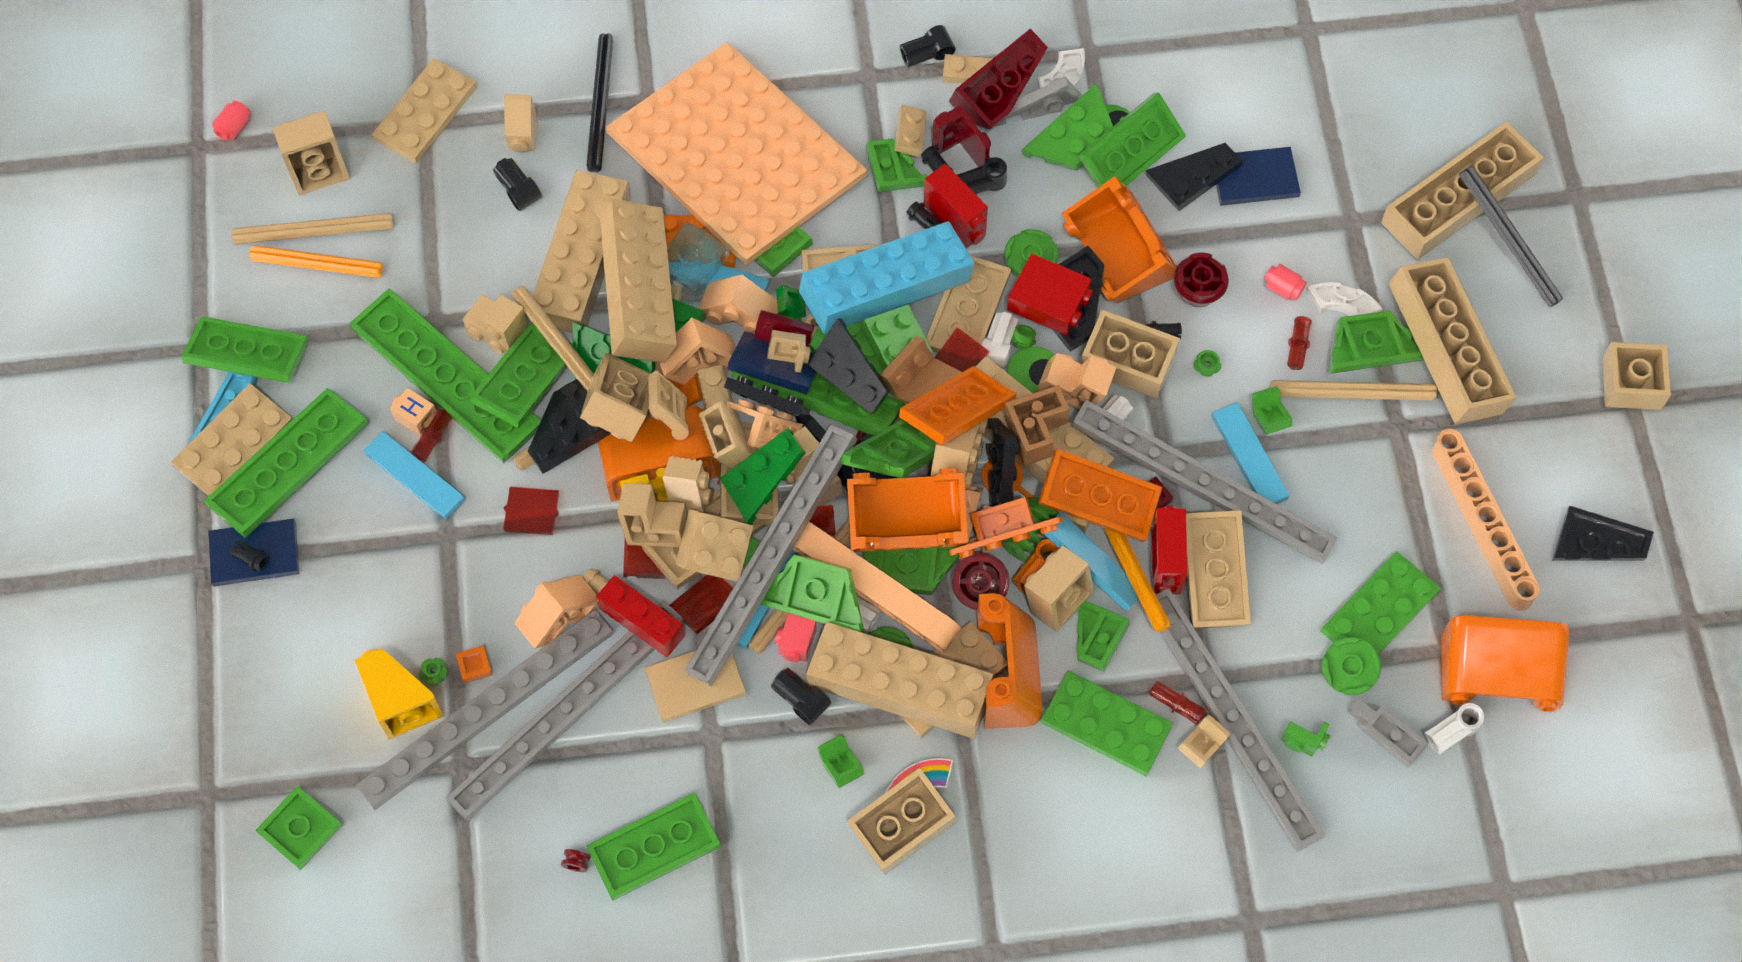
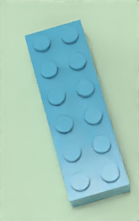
[799,221,975,334]

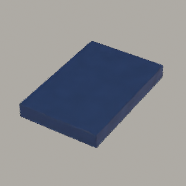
[1216,146,1301,206]
[727,331,817,394]
[208,518,299,587]

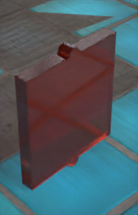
[503,487,559,535]

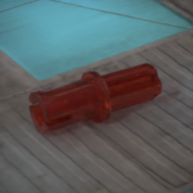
[1287,316,1312,370]
[410,409,452,462]
[1149,681,1207,725]

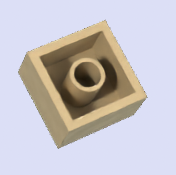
[1602,342,1671,410]
[675,509,753,581]
[1024,545,1094,632]

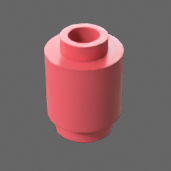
[212,100,251,140]
[1264,263,1307,301]

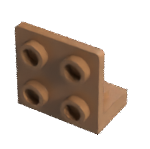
[880,336,962,404]

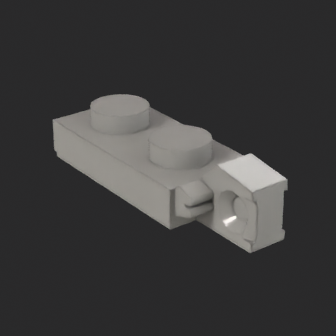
[1348,698,1428,768]

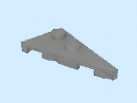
[996,76,1082,126]

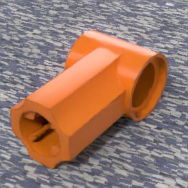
[1012,539,1059,595]

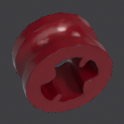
[561,849,591,872]

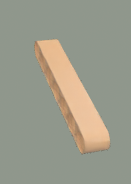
[1432,429,1540,611]
[793,522,962,653]

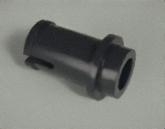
[921,146,953,172]
[906,201,941,229]
[1146,321,1182,340]
[230,540,269,572]

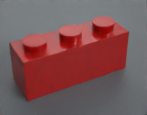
[596,575,685,658]

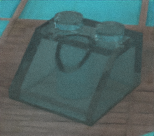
[667,221,730,297]

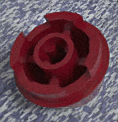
[1174,252,1229,307]
[952,553,1010,610]

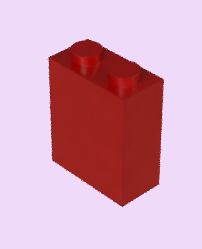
[924,164,988,249]
[1007,253,1093,336]

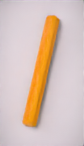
[249,245,383,278]
[1103,528,1170,633]

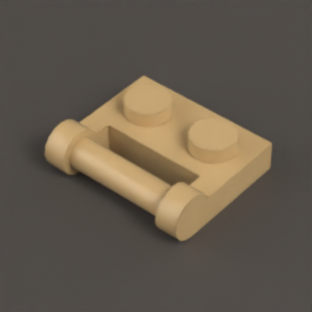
[648,370,689,440]

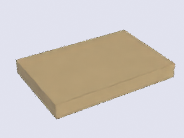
[644,650,746,723]

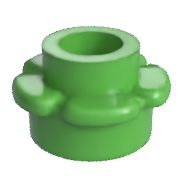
[1011,325,1036,349]
[1194,350,1221,377]
[419,658,448,685]

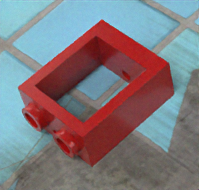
[1151,505,1187,595]

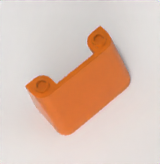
[1061,176,1177,303]
[598,406,720,502]
[847,468,968,552]
[977,593,1042,729]
[1441,615,1569,712]

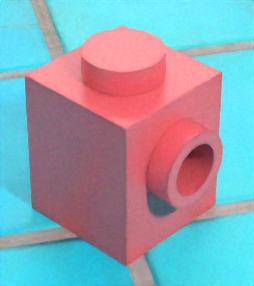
[775,613,817,663]

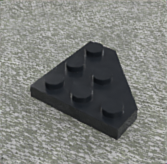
[1053,246,1105,352]
[528,379,611,474]

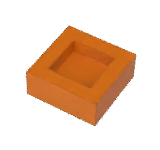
[456,645,493,684]

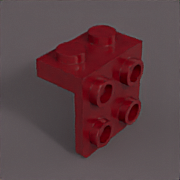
[932,105,991,167]

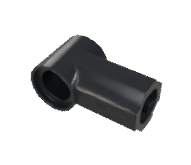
[900,25,956,67]
[957,157,1007,194]
[492,158,542,211]
[771,668,831,725]

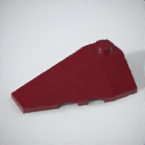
[949,28,1048,130]

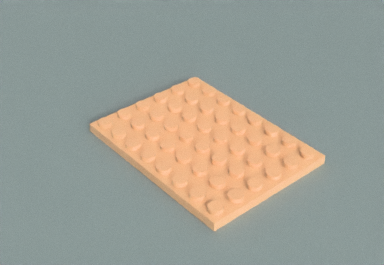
[606,42,867,266]

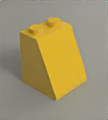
[354,648,444,740]

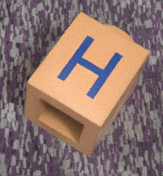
[390,388,438,437]

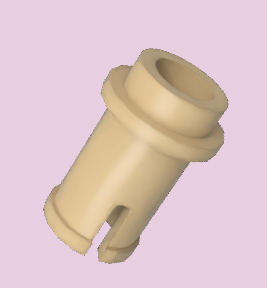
[583,568,608,594]

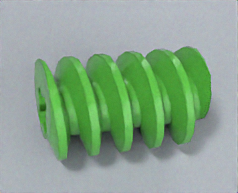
[1002,498,1058,562]

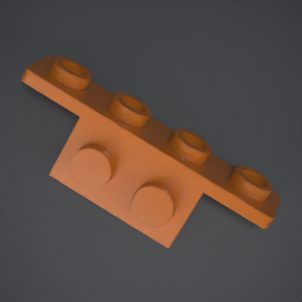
[949,497,1064,559]

